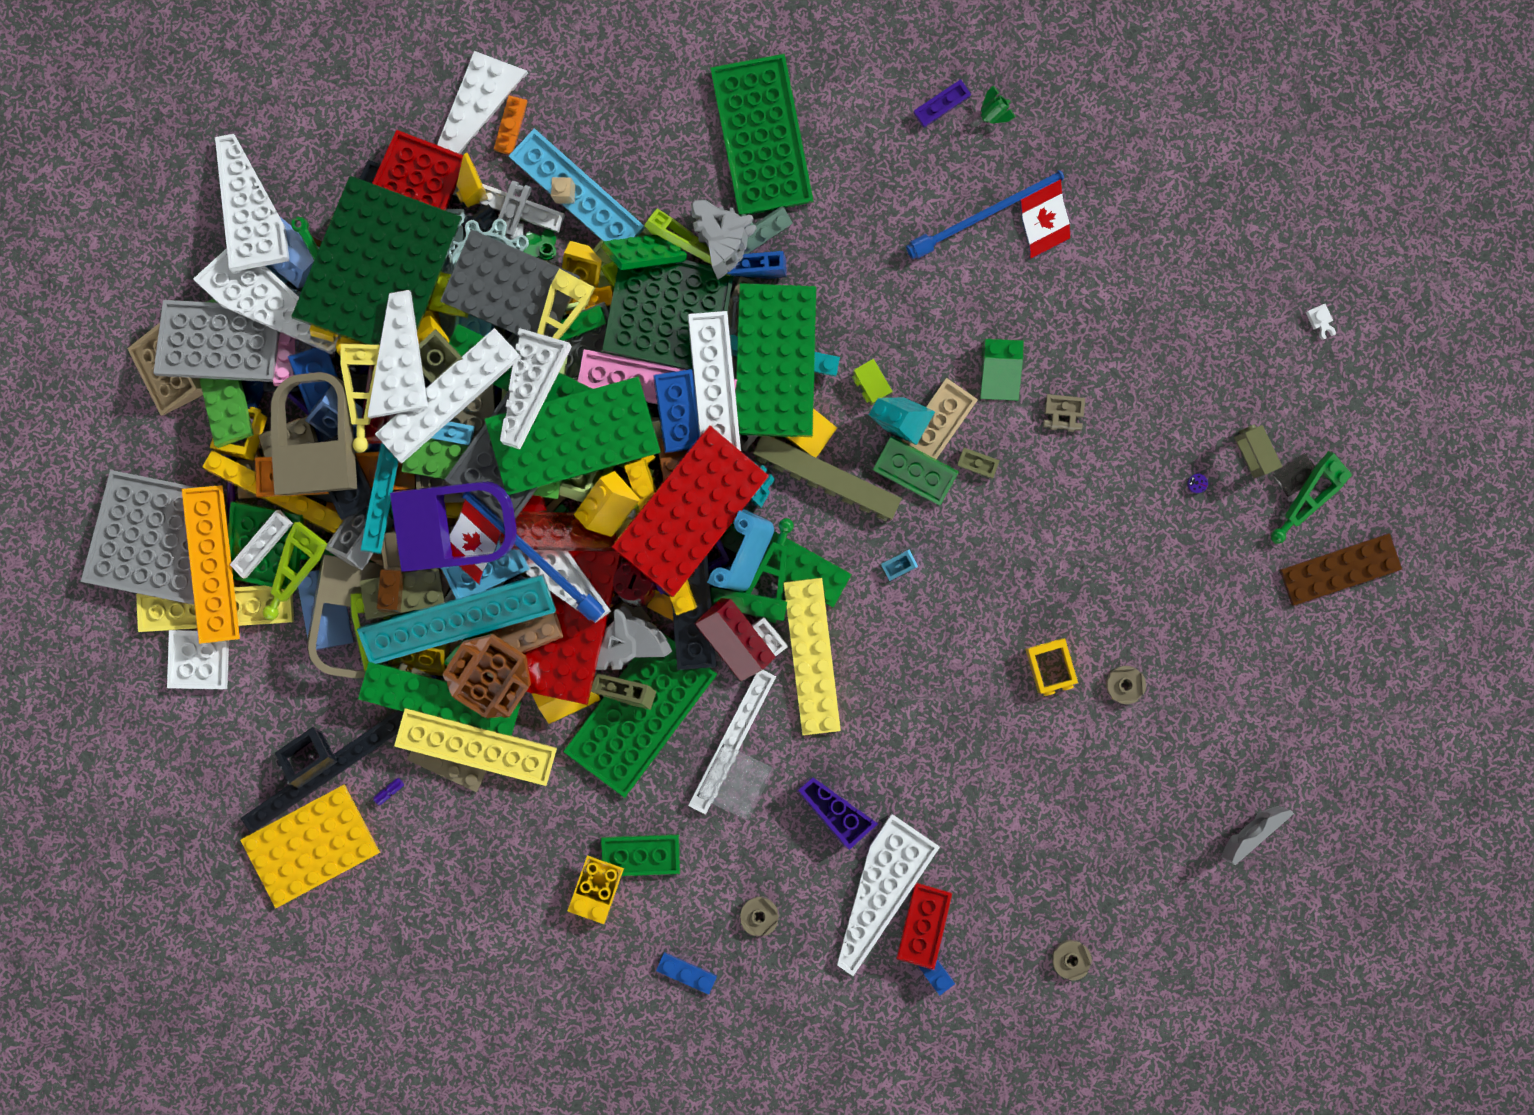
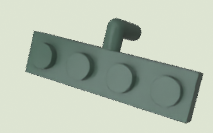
[738,207,793,254]

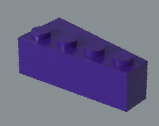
[796,777,878,850]

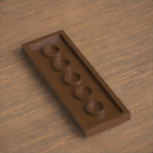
[1280,533,1402,606]

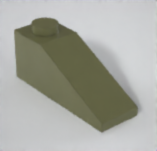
[591,673,656,710]

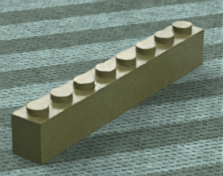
[753,436,902,522]

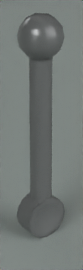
[729,295,739,335]

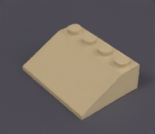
[127,323,203,416]

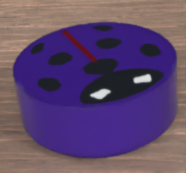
[1187,474,1208,493]

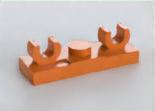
[494,95,528,155]

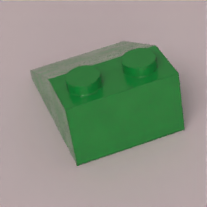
[980,339,1024,401]

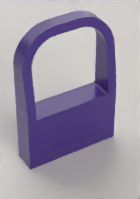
[390,482,517,572]

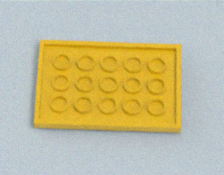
[240,784,380,908]

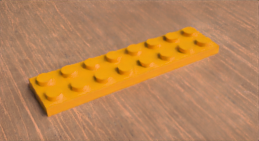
[181,485,240,644]

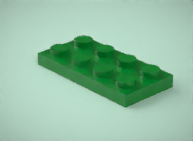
[601,235,687,270]
[873,436,959,505]
[601,834,680,876]

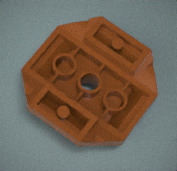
[443,634,531,718]

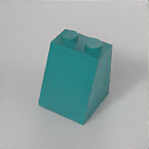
[868,397,935,445]

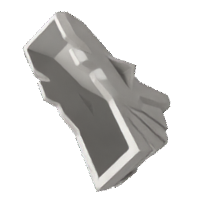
[690,200,757,279]
[596,606,672,670]

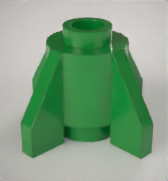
[980,86,1016,124]

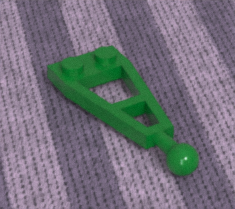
[1270,451,1352,544]
[745,518,794,623]

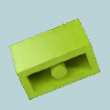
[852,359,893,405]

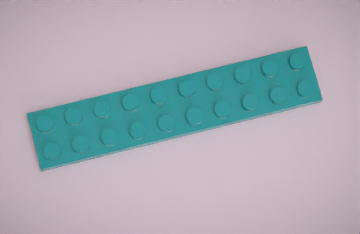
[357,574,556,664]

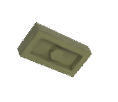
[957,448,1000,479]

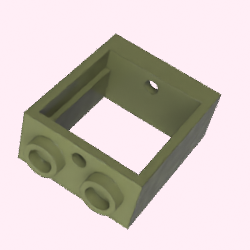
[1234,424,1283,478]

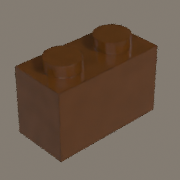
[377,569,404,613]

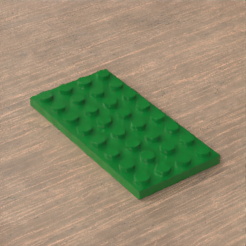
[710,53,814,216]
[736,283,816,438]
[485,376,661,495]
[563,629,717,798]

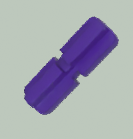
[373,778,404,805]

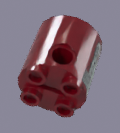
[613,563,656,607]

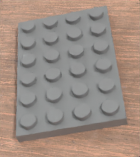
[153,300,280,382]

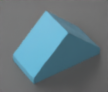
[881,550,918,581]

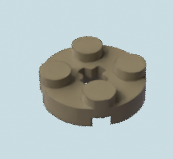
[1106,666,1146,704]
[740,896,779,936]
[1052,940,1092,980]

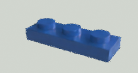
[656,952,717,995]

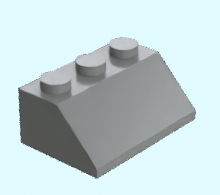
[325,508,394,570]

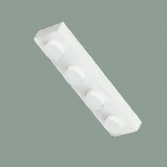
[230,510,293,578]

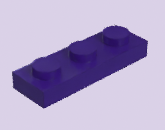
[913,79,971,128]

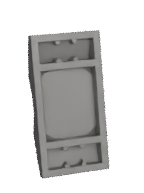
[1221,806,1294,865]

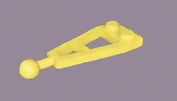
[537,269,595,340]
[341,344,380,452]

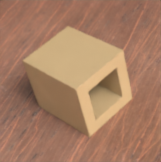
[551,177,575,204]

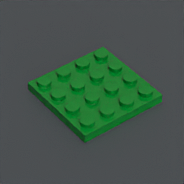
[228,501,304,591]

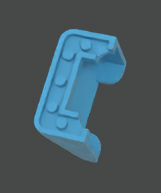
[707,509,775,592]

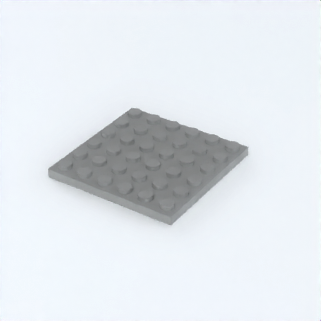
[81,470,224,605]

